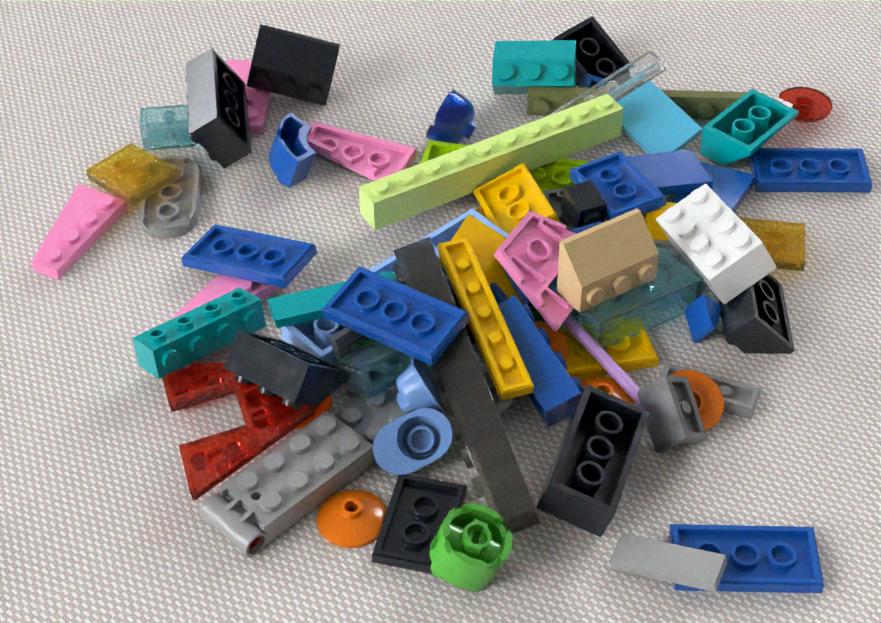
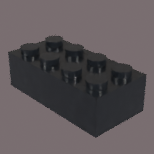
[185,48,252,168]
[536,384,650,537]

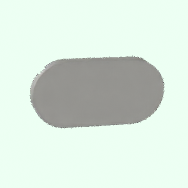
[139,156,203,238]

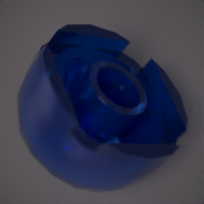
[426,89,477,144]

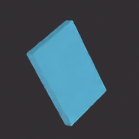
[614,76,702,154]

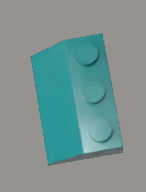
[492,40,576,94]
[700,89,799,165]

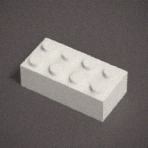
[656,183,777,305]

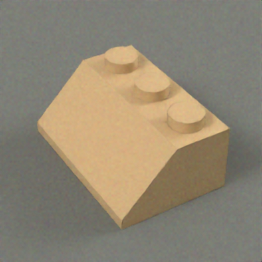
[557,208,659,313]

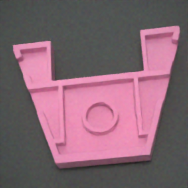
[494,211,575,332]

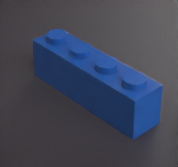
[498,295,584,427]

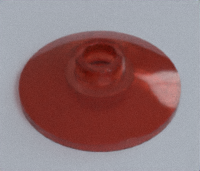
[777,87,832,122]

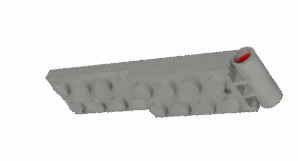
[199,360,449,557]

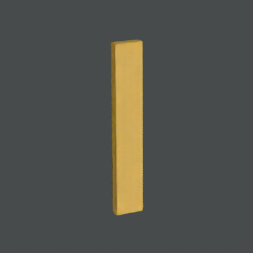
[437,237,534,401]

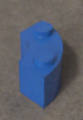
[269,112,316,188]

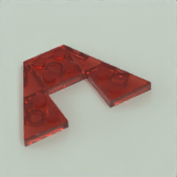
[162,362,314,501]

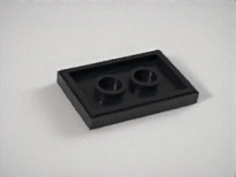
[372,474,467,574]

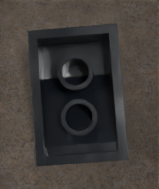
[553,16,641,89]

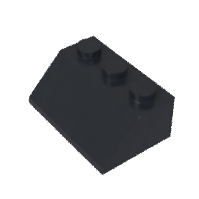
[246,24,340,106]
[719,274,795,354]
[224,330,351,410]

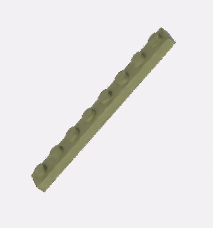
[527,86,747,120]

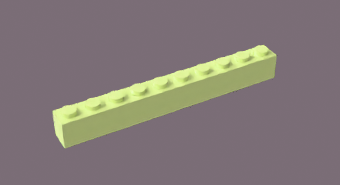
[359,94,624,231]

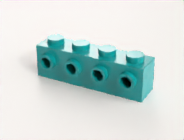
[132,287,266,379]

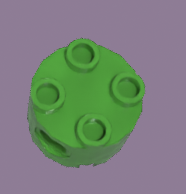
[430,503,513,592]

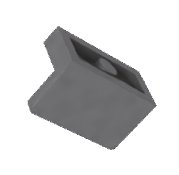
[638,375,707,453]

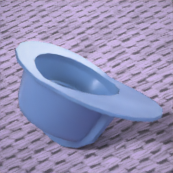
[396,357,443,412]
[372,408,453,475]

